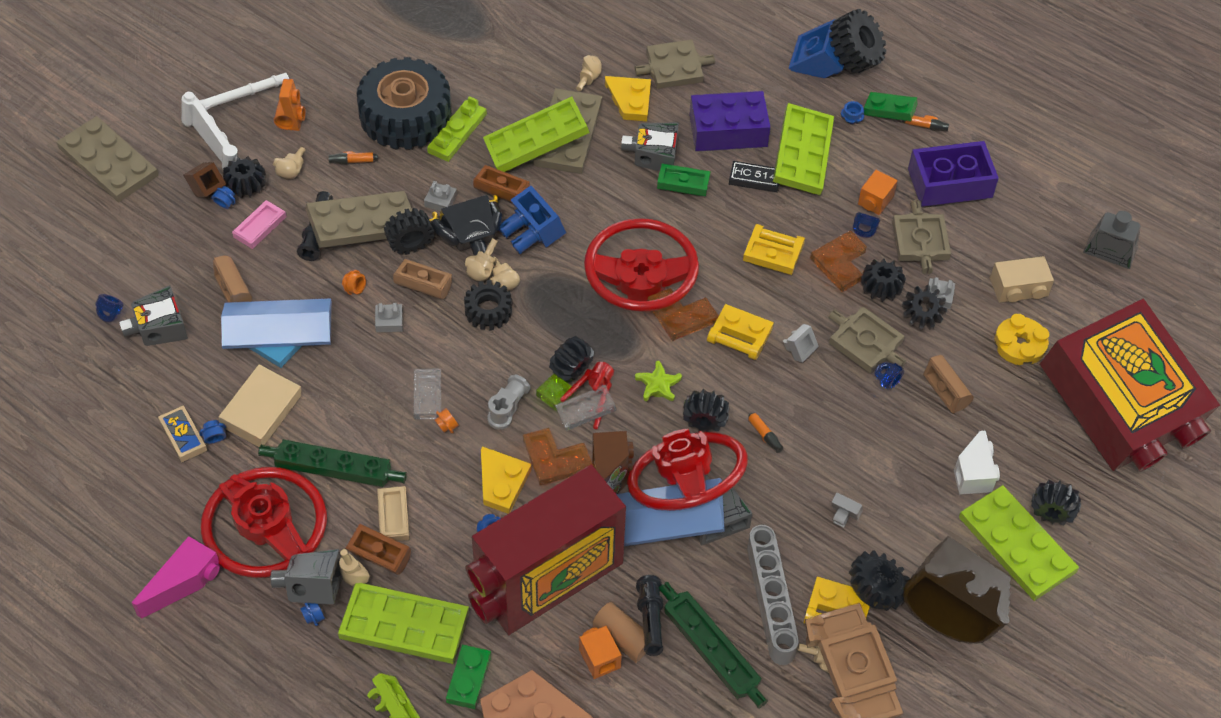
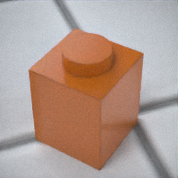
[858,170,898,215]
[579,626,622,679]

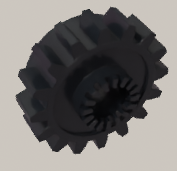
[849,550,910,611]

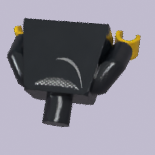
[429,195,502,256]

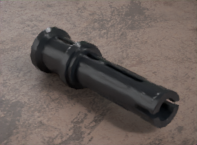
[297,191,333,261]
[636,575,664,656]

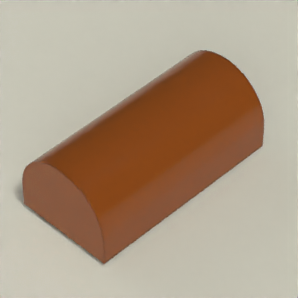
[473,165,530,203]
[345,524,411,575]

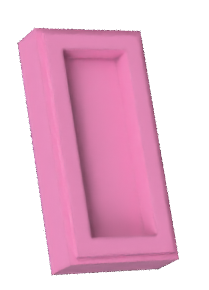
[232,200,286,249]

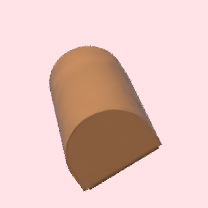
[213,256,252,303]
[393,259,452,300]
[923,355,974,414]
[593,602,646,663]

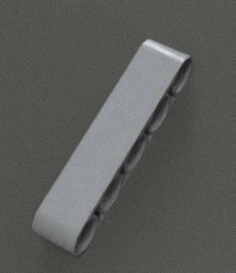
[747,525,799,665]

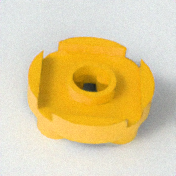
[994,314,1049,365]

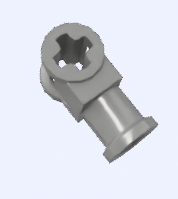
[487,374,531,430]

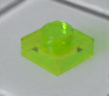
[536,374,574,411]

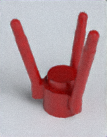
[560,362,614,430]

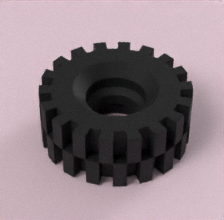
[829,9,886,74]

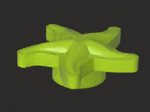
[635,361,682,401]

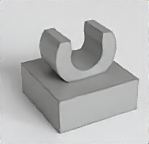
[424,181,457,211]
[925,277,955,309]
[375,303,403,333]
[783,324,819,363]
[832,493,863,528]

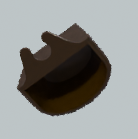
[903,536,1011,644]

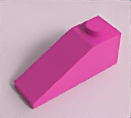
[132,536,221,618]

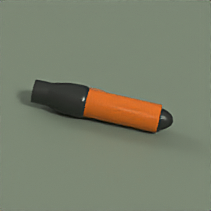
[902,115,949,131]
[329,151,378,164]
[748,412,784,453]

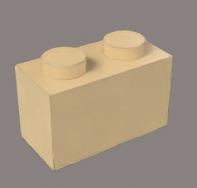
[990,256,1054,303]

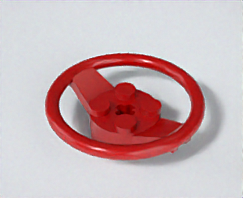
[584,218,699,312]
[627,429,748,511]
[201,467,327,578]

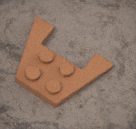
[480,670,593,718]

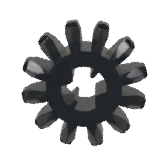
[223,156,266,199]
[860,258,906,302]
[902,285,947,330]
[549,336,594,383]
[683,389,730,432]
[1031,479,1081,526]

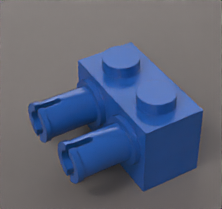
[499,185,566,254]

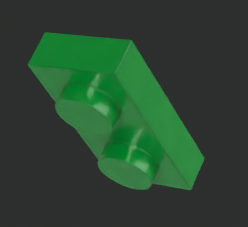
[864,92,918,121]
[657,163,711,196]
[446,644,491,710]

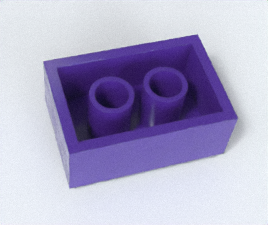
[689,91,771,151]
[908,141,999,207]

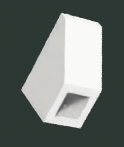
[954,431,1000,495]

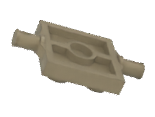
[634,39,715,89]
[892,200,951,274]
[828,307,906,374]

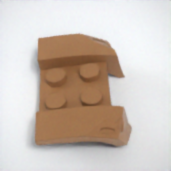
[805,603,903,718]

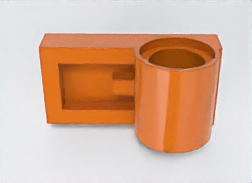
[274,79,306,131]

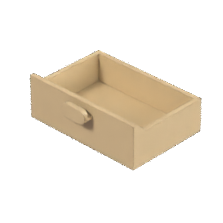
[219,364,301,447]

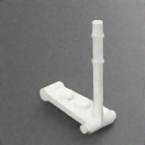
[181,73,289,169]

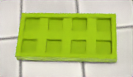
[483,97,590,172]
[773,103,834,195]
[959,485,1079,601]
[338,583,469,664]

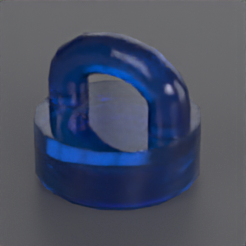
[853,212,880,238]
[95,294,124,322]
[874,362,904,390]

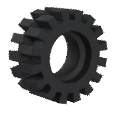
[384,208,434,254]
[464,280,512,331]

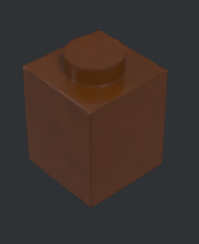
[183,162,226,197]

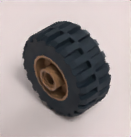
[356,57,452,150]

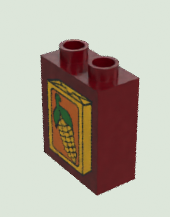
[1039,298,1220,472]
[465,464,626,636]

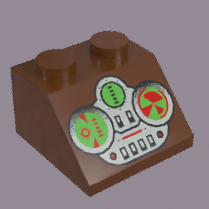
[592,431,634,494]

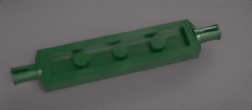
[258,439,407,487]
[659,582,768,709]

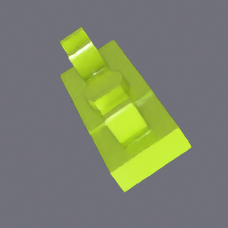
[427,96,487,162]
[367,673,420,718]

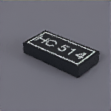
[729,161,779,193]

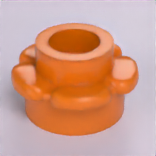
[342,270,366,295]
[435,408,459,433]

